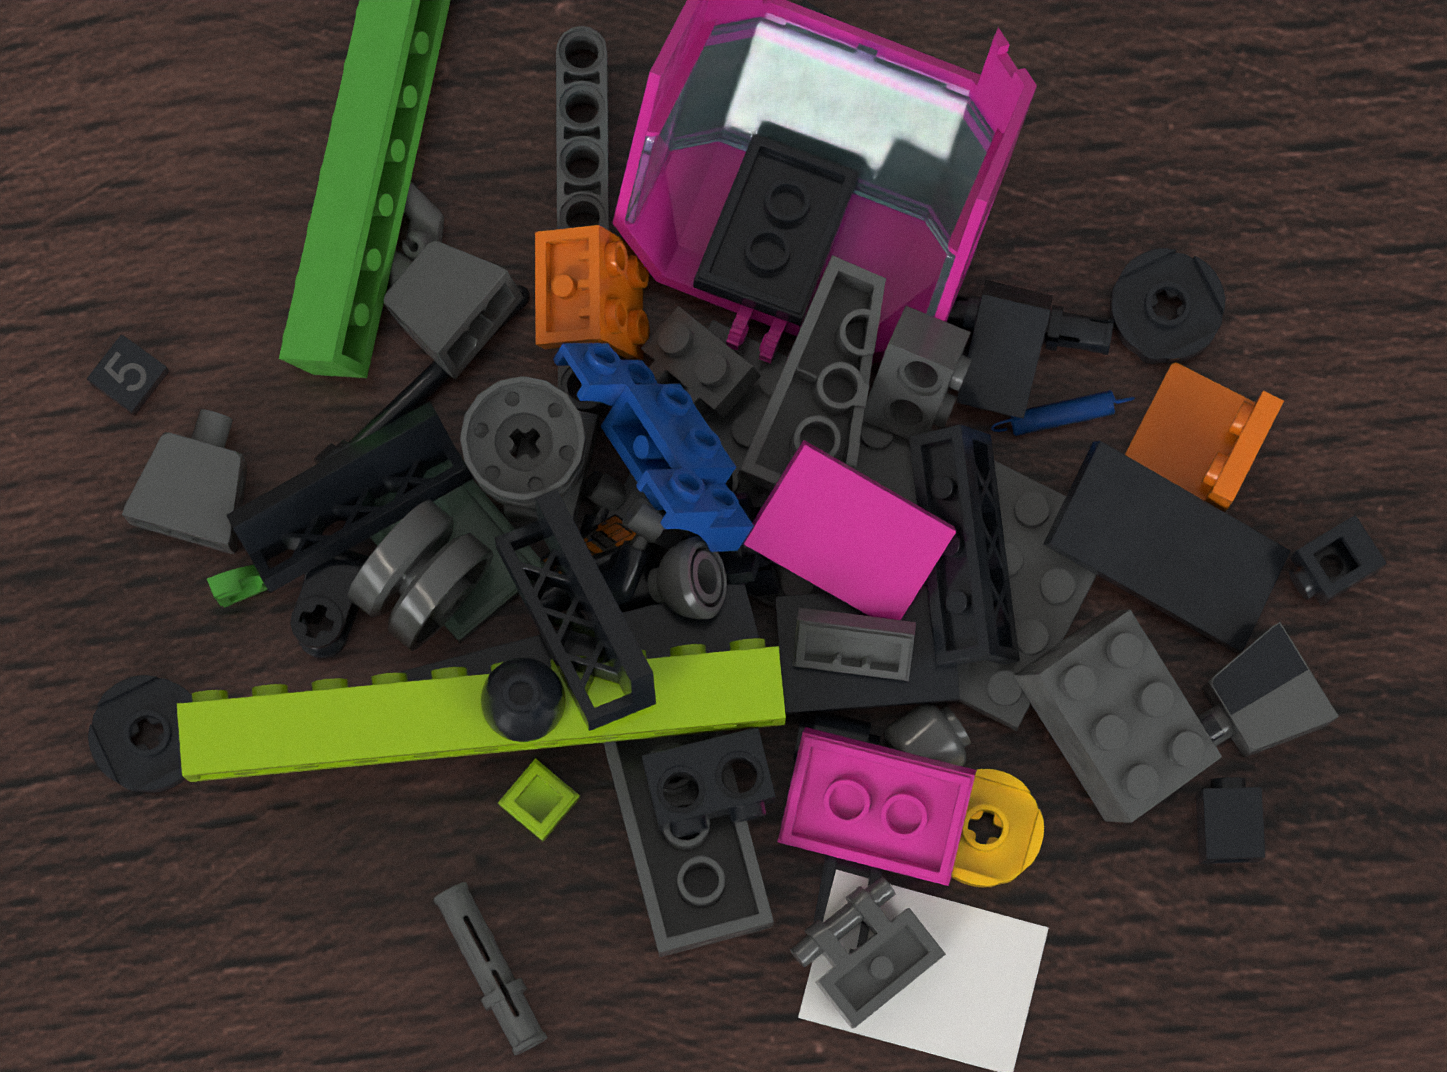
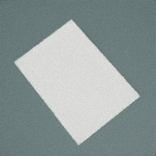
[798,870,1049,1072]

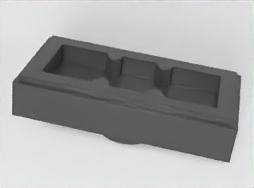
[792,607,916,681]

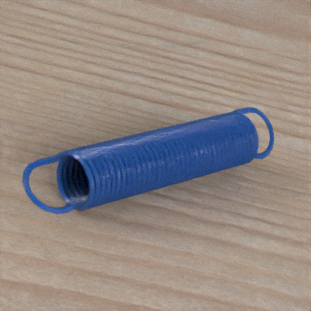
[991,390,1135,437]

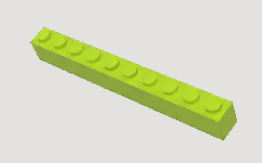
[177,638,786,782]

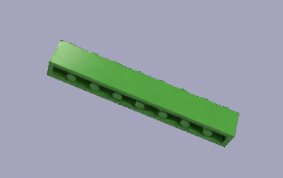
[279,0,450,378]

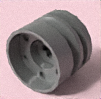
[460,376,588,510]

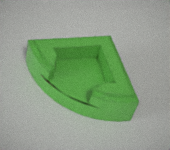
[207,565,268,608]

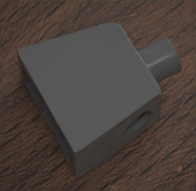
[383,241,524,380]
[122,409,247,554]

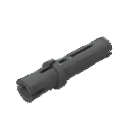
[433,882,548,1056]

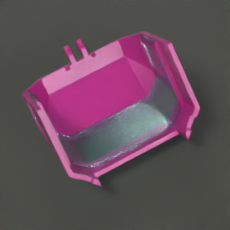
[612,0,1037,364]

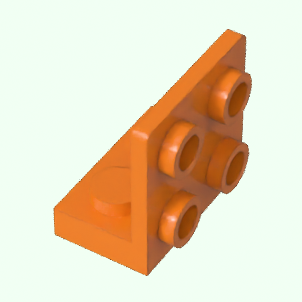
[535,225,650,360]
[1125,363,1284,512]

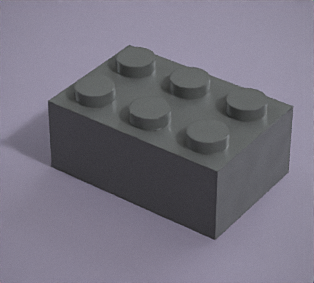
[1013,609,1222,823]

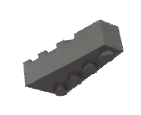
[737,255,886,491]

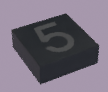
[87,334,169,416]

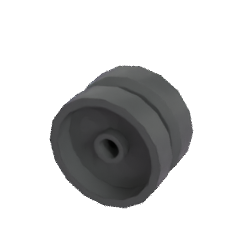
[347,499,494,651]

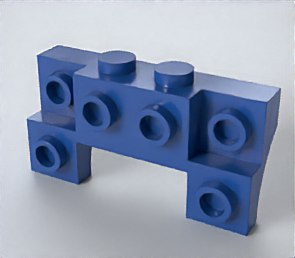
[553,343,754,552]

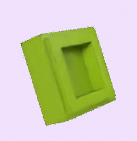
[498,758,580,842]

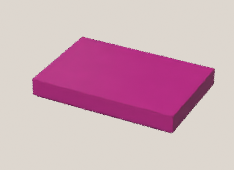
[743,440,956,620]
[778,727,977,886]

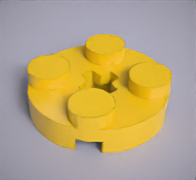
[951,769,1044,887]

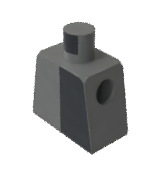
[1197,622,1339,757]

